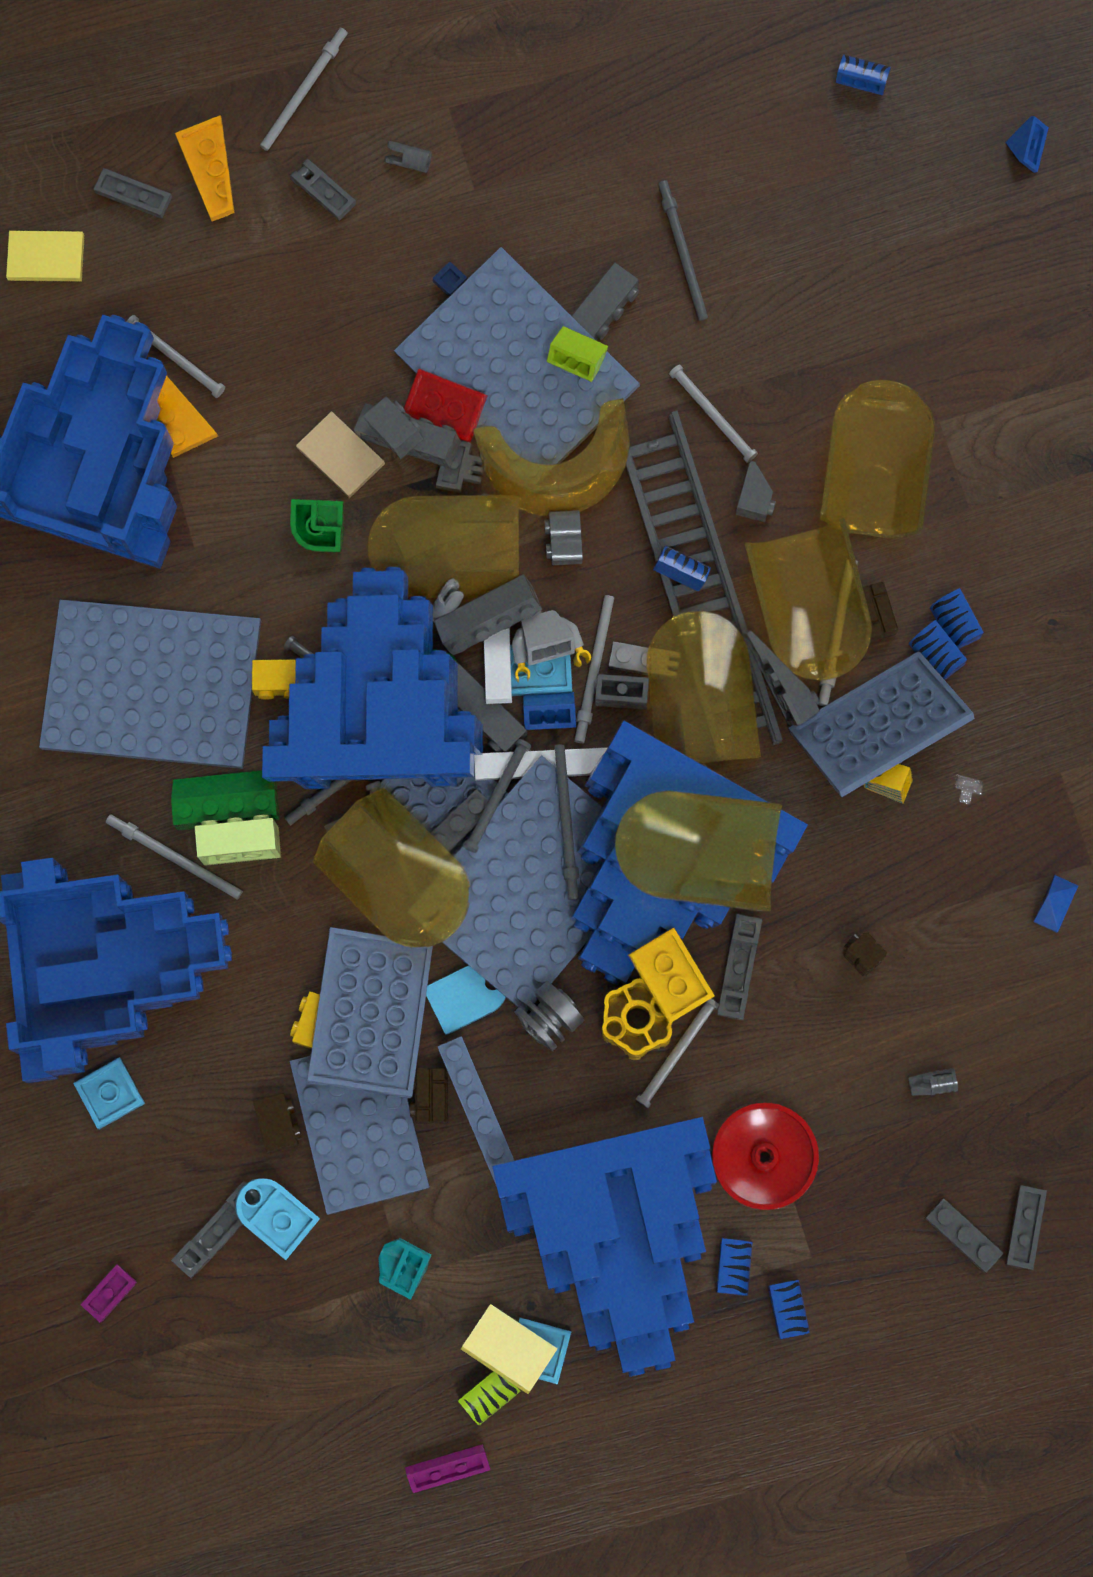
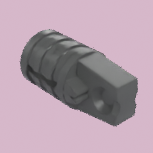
[908,1068,958,1096]

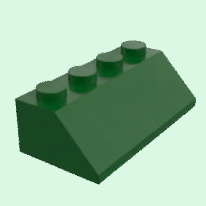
[171,770,280,831]

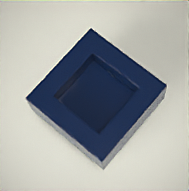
[432,262,468,297]

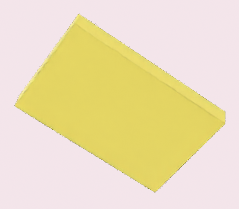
[6,231,84,281]
[461,1304,558,1394]

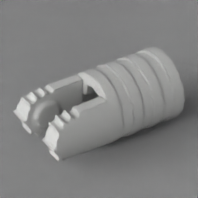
[433,578,464,623]

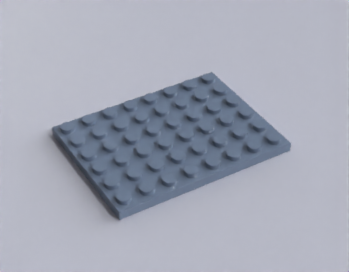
[394,247,640,490]
[39,600,261,769]
[407,755,602,1013]

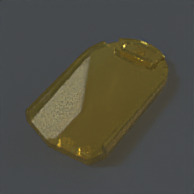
[820,380,935,539]
[368,495,519,598]
[744,518,872,680]
[647,611,761,763]
[313,788,470,948]
[615,791,782,912]

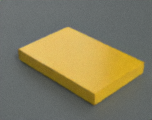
[628,928,715,1024]

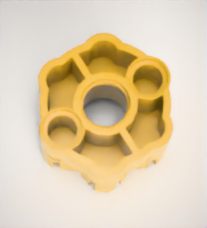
[602,978,672,1060]

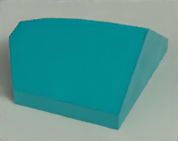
[379,1238,432,1300]

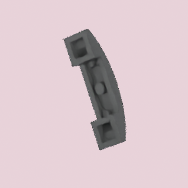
[717,914,762,1020]
[171,1181,259,1278]

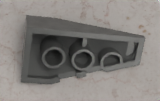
[743,631,820,726]

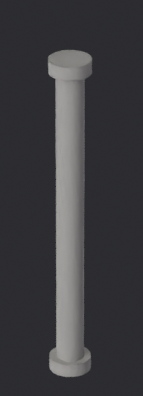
[127,315,225,398]
[669,364,758,463]
[635,999,719,1108]

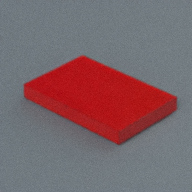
[404,369,488,442]

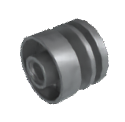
[515,981,584,1051]

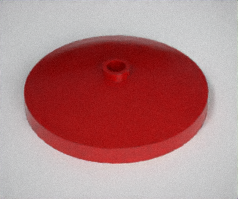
[712,1103,819,1210]

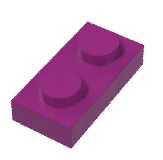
[81,1264,138,1323]

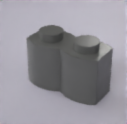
[544,510,583,565]

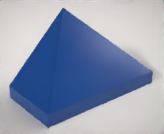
[1005,116,1049,173]
[1033,875,1078,933]

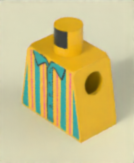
[864,764,913,803]

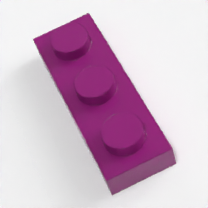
[405,1444,490,1493]

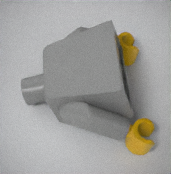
[512,610,591,683]

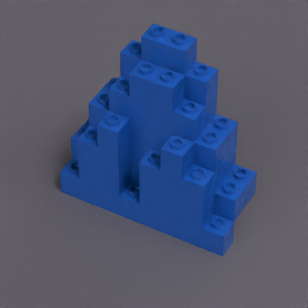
[0,315,177,569]
[262,567,483,789]
[570,721,808,986]
[0,858,232,1083]
[492,1117,717,1377]

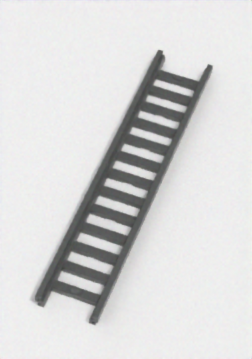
[615,411,783,761]

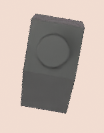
[736,461,776,522]

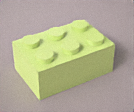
[195,815,281,865]

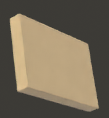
[296,411,385,498]

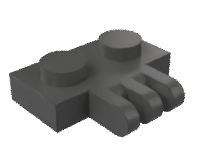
[436,441,486,493]

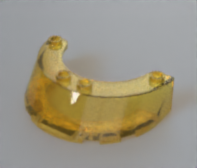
[473,398,629,516]

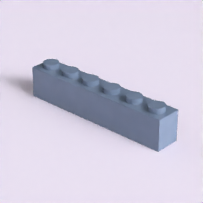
[438,1036,514,1187]

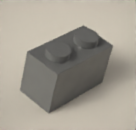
[363,396,423,459]
[596,674,649,710]

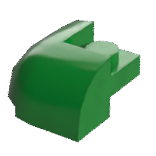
[290,499,344,552]

